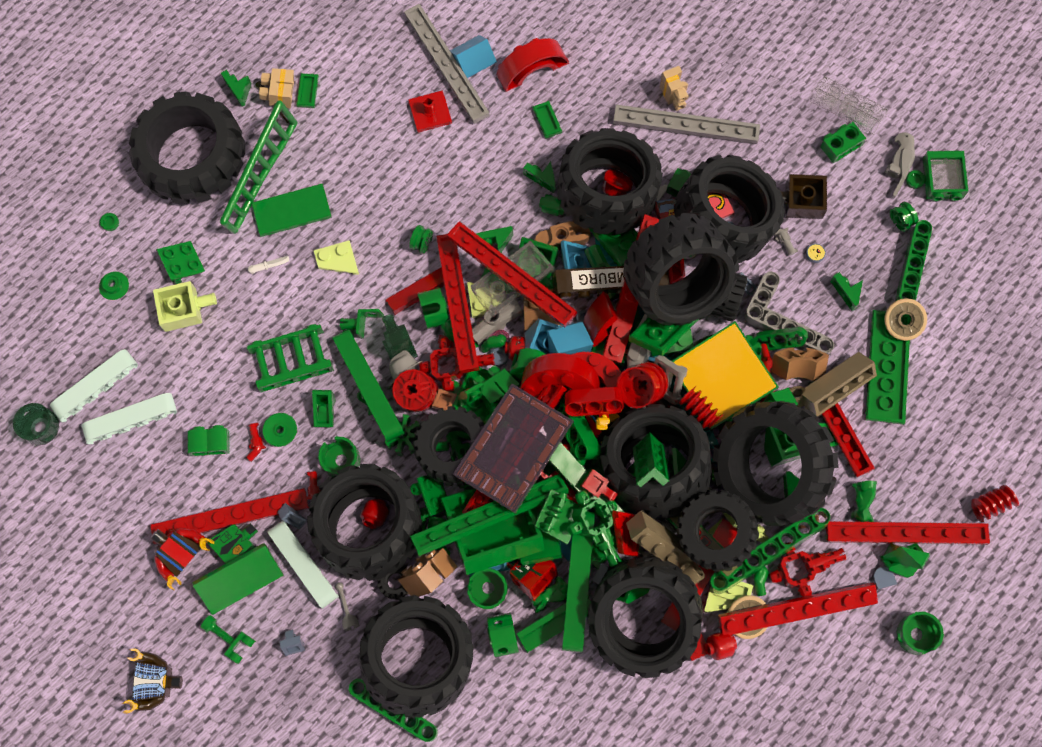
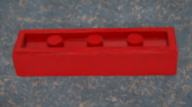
[386,267,445,315]
[822,403,875,477]

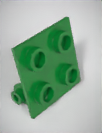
[156,241,205,284]
[410,475,447,516]
[534,489,580,544]

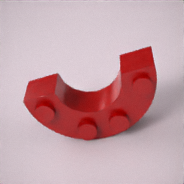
[496,38,569,92]
[571,352,624,414]
[520,353,600,397]

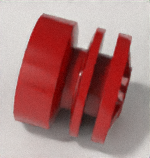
[617,362,668,409]
[392,369,438,412]

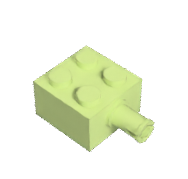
[153,281,217,332]

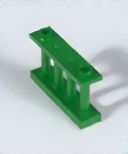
[247,324,334,393]

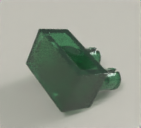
[382,314,418,360]

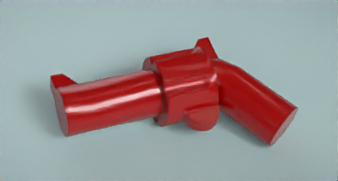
[761,344,772,373]
[246,422,266,462]
[306,471,320,500]

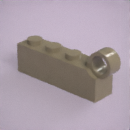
[790,351,877,417]
[626,511,705,585]

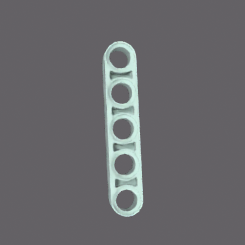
[49,349,138,422]
[81,393,177,444]
[267,520,339,609]

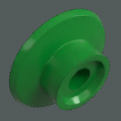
[99,272,129,300]
[263,413,297,447]

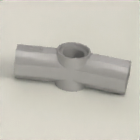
[472,299,524,345]

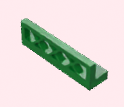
[633,432,669,487]
[517,594,591,653]

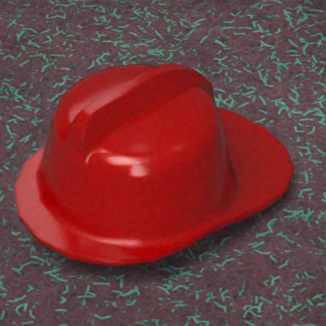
[602,169,633,196]

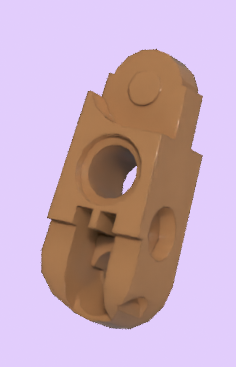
[535,221,590,250]

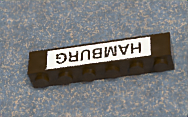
[551,266,669,299]

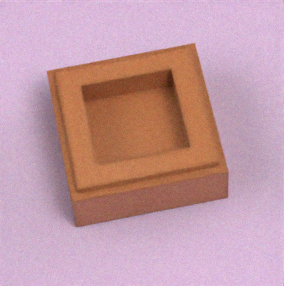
[432,389,457,410]

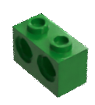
[820,122,866,164]

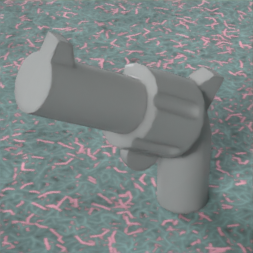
[775,227,798,256]

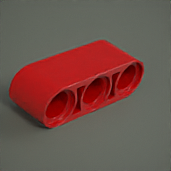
[565,387,624,416]

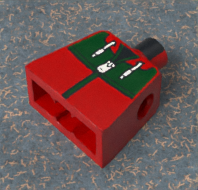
[507,559,558,601]

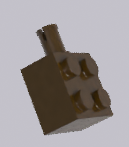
[781,174,827,219]

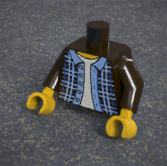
[122,648,183,714]

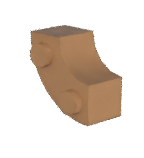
[771,347,829,381]

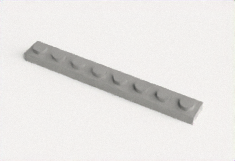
[404,4,490,124]
[613,104,760,144]

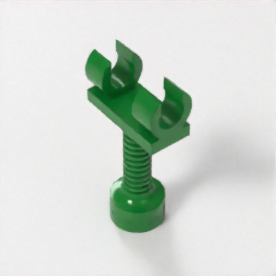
[200,615,256,664]

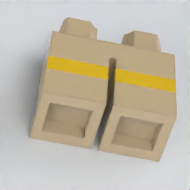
[659,66,689,111]
[259,68,294,108]

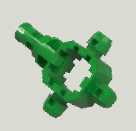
[567,490,621,566]

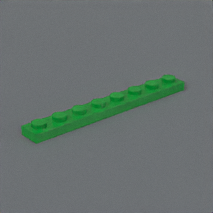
[410,474,569,556]

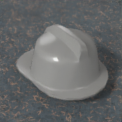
[387,350,423,390]

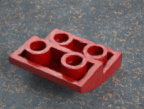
[583,292,618,347]

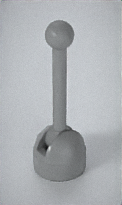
[336,582,360,631]

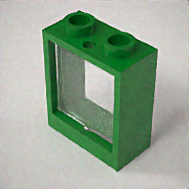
[922,151,969,201]

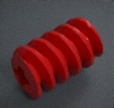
[679,385,724,429]
[971,485,1019,523]

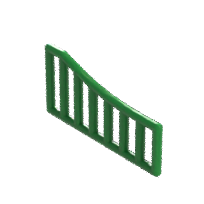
[220,100,298,234]

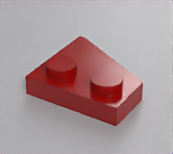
[612,510,639,556]

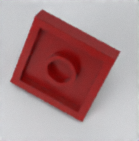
[408,90,452,133]

